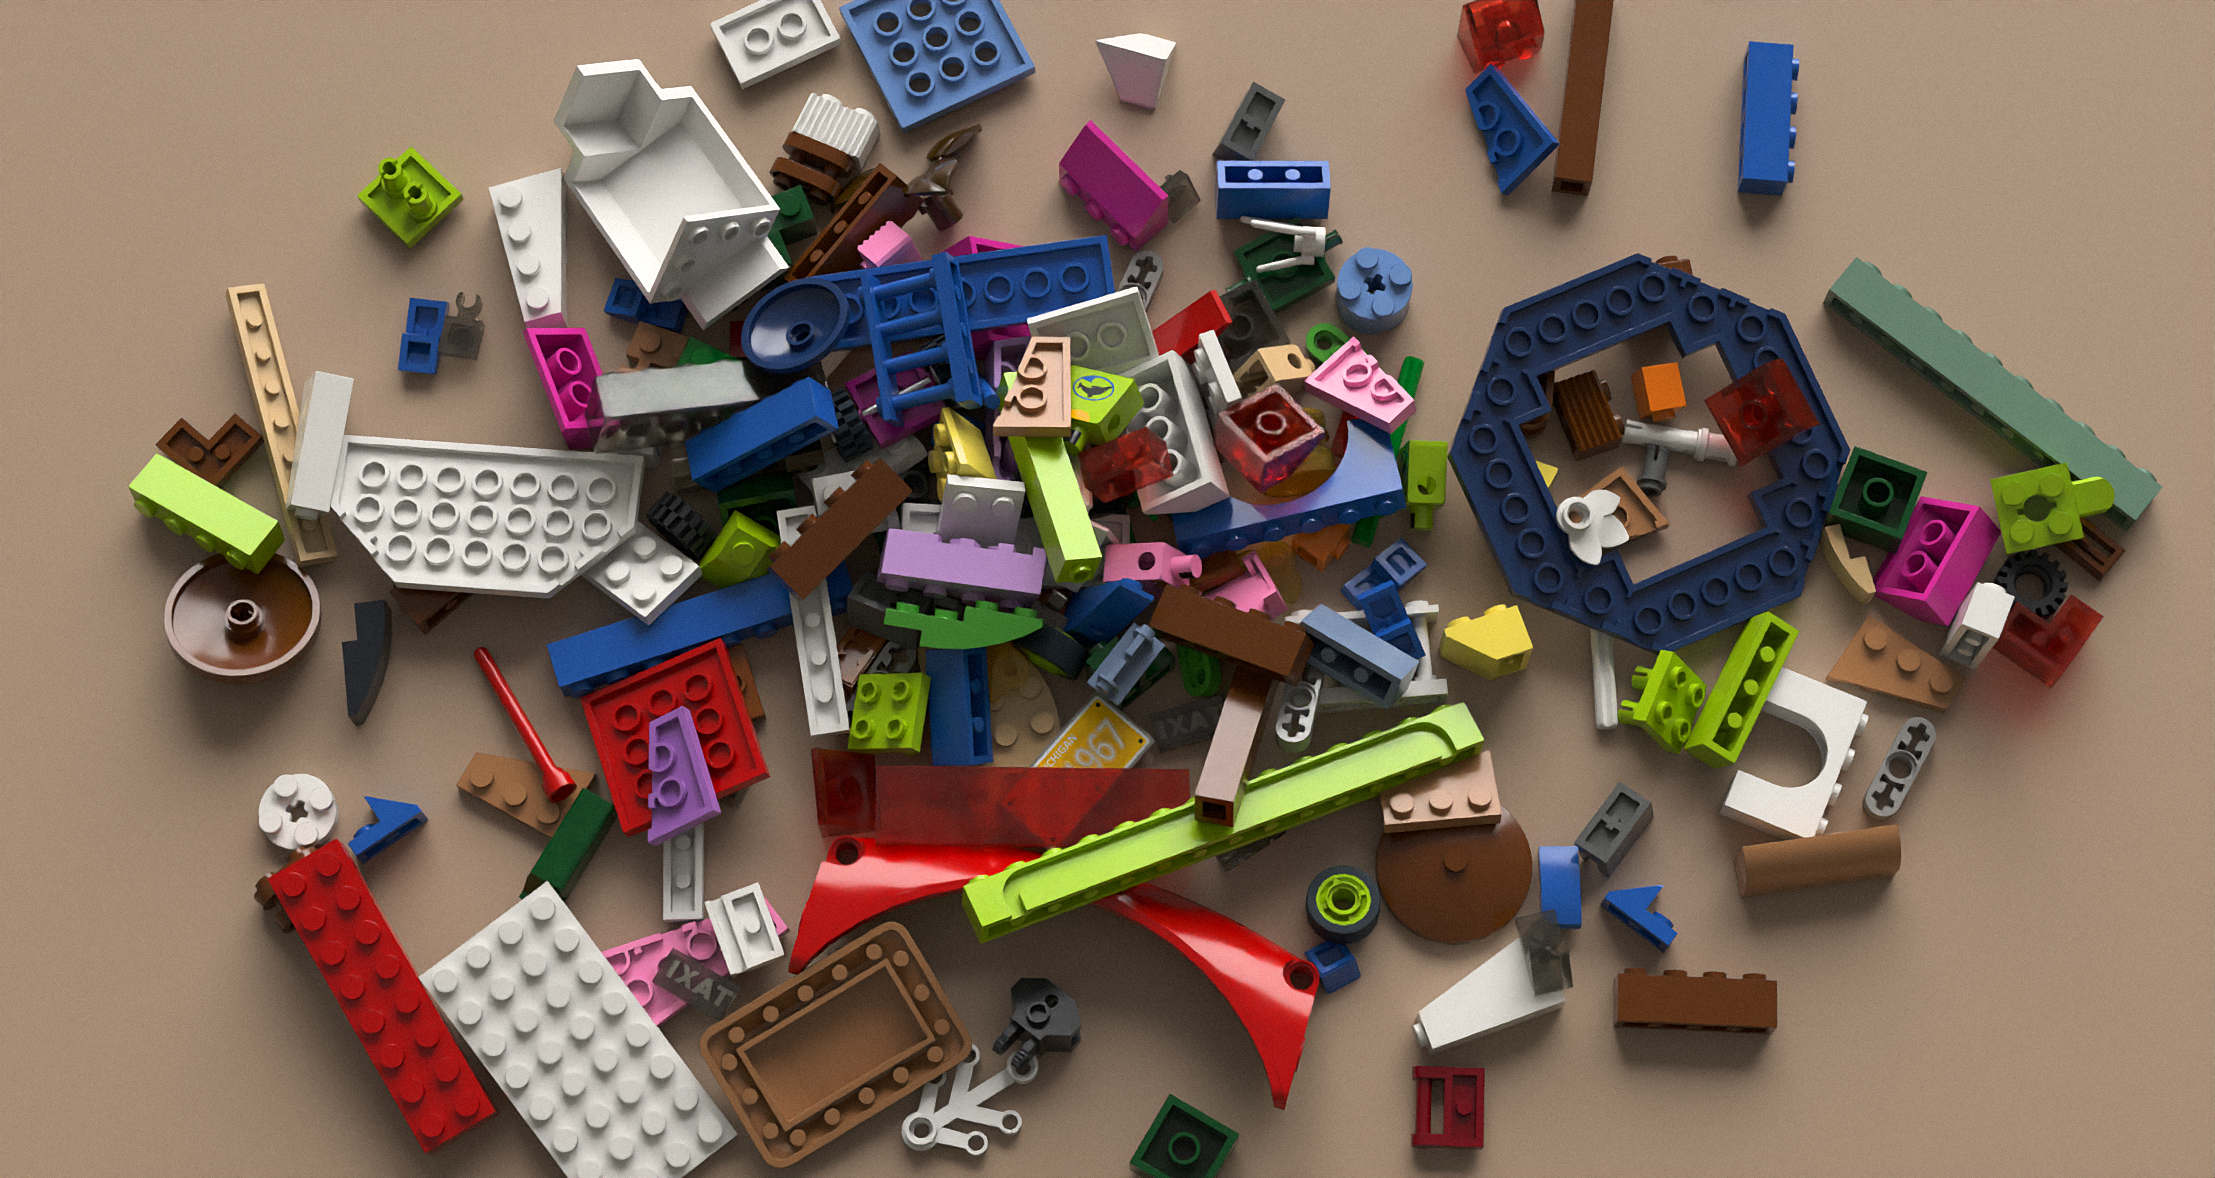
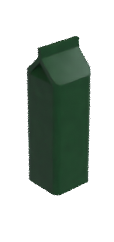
[519,788,618,902]

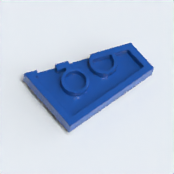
[1465,64,1560,196]

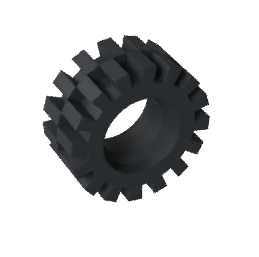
[646,491,718,560]
[1993,550,2068,624]

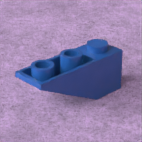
[1059,578,1155,649]

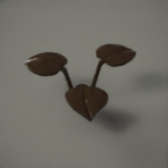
[830,124,982,231]

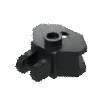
[992,978,1081,1070]

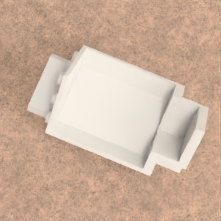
[554,59,790,330]

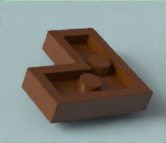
[155,413,264,488]

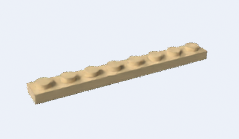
[225,283,338,567]

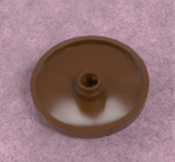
[164,553,322,685]
[1375,805,1532,945]

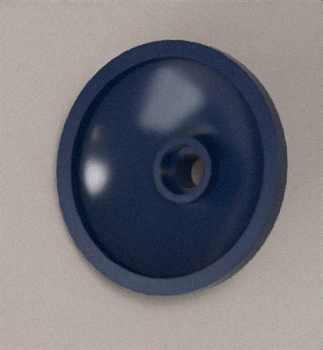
[741,278,850,374]

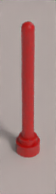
[474,647,577,803]

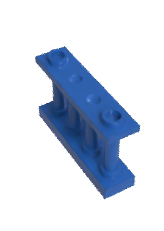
[858,252,983,428]

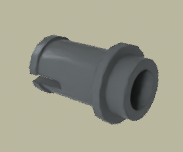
[1636,446,1670,497]

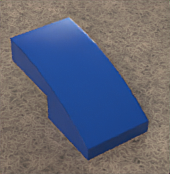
[604,278,688,334]
[398,298,450,375]
[1340,537,1427,611]
[1356,580,1426,660]
[1538,846,1582,929]

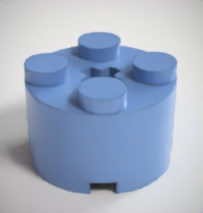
[1335,247,1413,335]

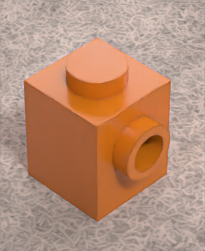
[1630,362,1687,423]
[1291,524,1351,572]

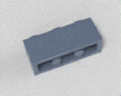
[1300,604,1420,710]

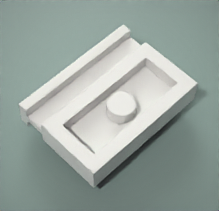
[704,882,786,978]

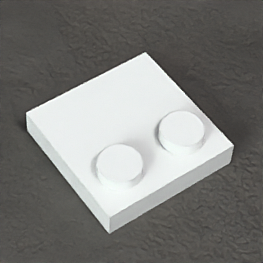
[936,474,1025,549]

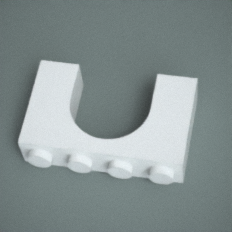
[1719,667,1869,841]

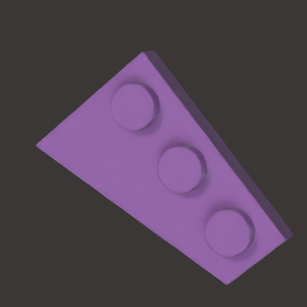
[648,706,721,846]

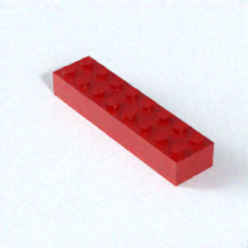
[267,838,500,1155]

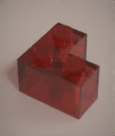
[1992,594,2104,688]

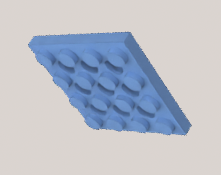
[839,0,1036,134]

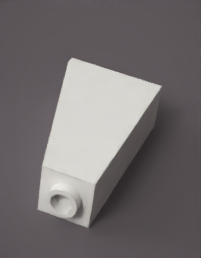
[285,371,354,521]
[1412,927,1566,1056]

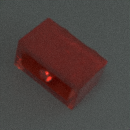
[1078,426,1174,503]

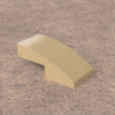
[1819,524,1876,604]

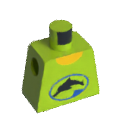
[1063,365,1144,456]
[1398,440,1448,531]

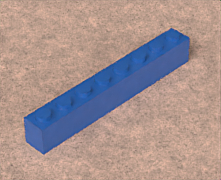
[547,560,853,698]

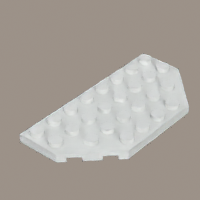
[330,435,645,599]

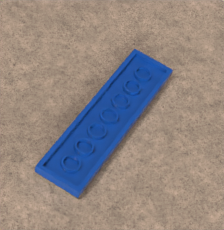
[806,235,1115,352]

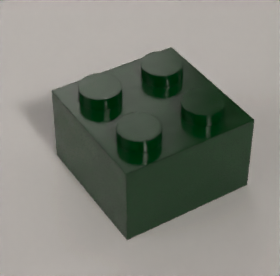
[1824,446,1928,554]
[1129,1094,1239,1178]

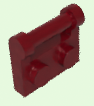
[1411,1066,1485,1150]

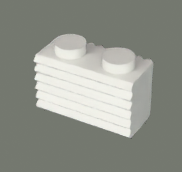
[792,93,880,170]

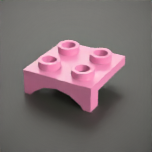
[1203,550,1288,621]

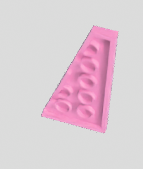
[601,898,790,1028]

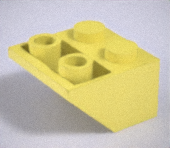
[928,407,997,501]
[1438,605,1533,680]

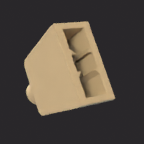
[1233,344,1316,419]

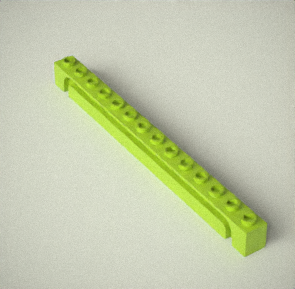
[962,702,1484,944]

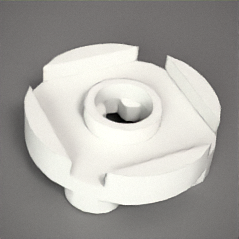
[258,774,339,852]

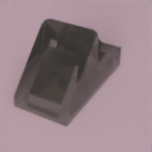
[1515,909,1573,996]

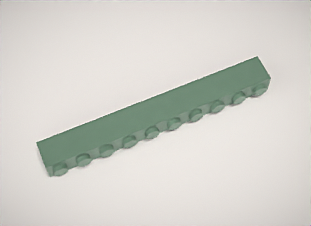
[1823,257,2162,532]

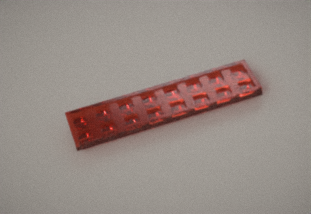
[875,765,1190,848]

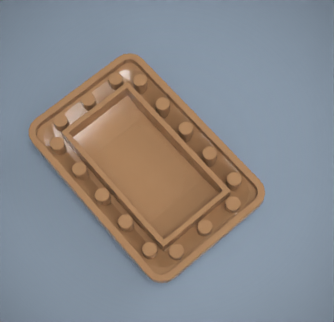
[699,922,972,1168]

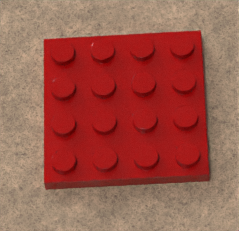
[580,638,771,838]

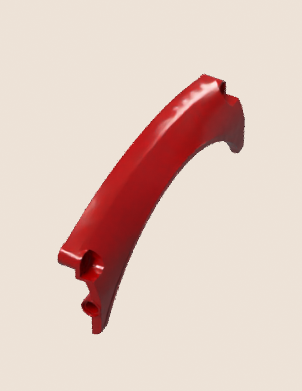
[788,835,1320,1110]

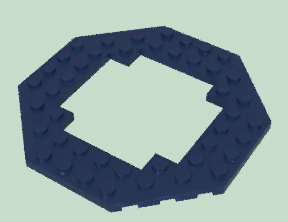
[1447,253,1850,655]

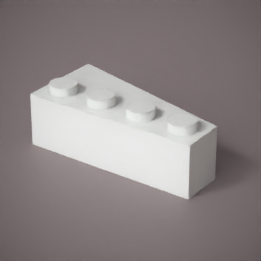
[489,168,567,328]

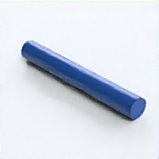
[977,371,1000,409]

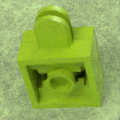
[1990,462,2115,554]

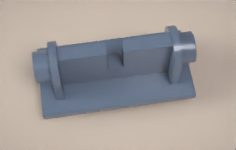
[1087,623,1165,706]

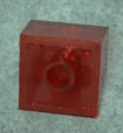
[1457,0,1545,74]
[1704,358,1820,467]
[1213,383,1325,493]

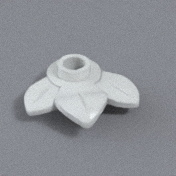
[1556,489,1629,565]

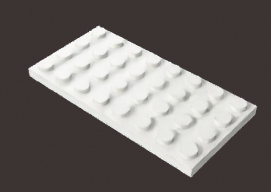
[418,881,738,1178]

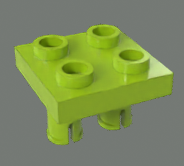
[357,146,464,249]
[1617,650,1707,755]
[847,673,931,757]

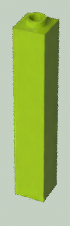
[996,372,1102,583]

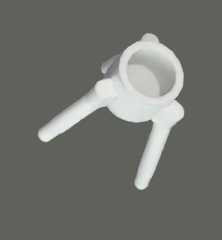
[1240,216,1325,273]

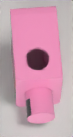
[1103,542,1202,600]

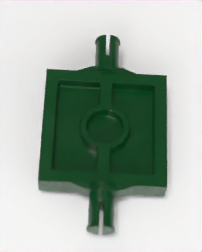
[1225,216,1343,317]

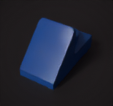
[347,796,428,864]
[1600,885,1678,953]

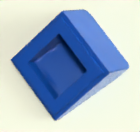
[1304,941,1361,994]

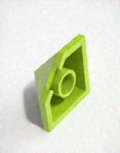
[697,510,781,589]

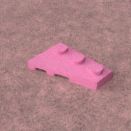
[1304,336,1416,434]

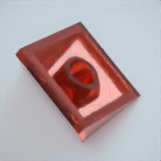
[811,748,882,838]

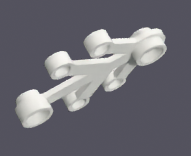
[902,1044,1039,1157]

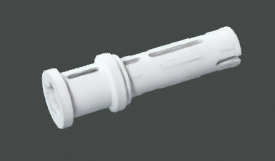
[1622,419,1741,467]

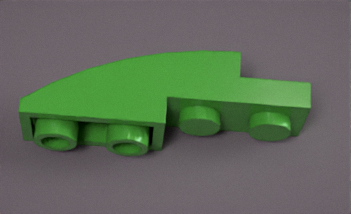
[883,600,1046,649]

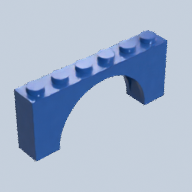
[1171,418,1407,559]

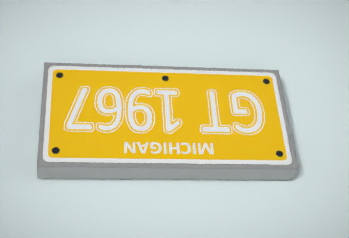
[995,691,1155,851]

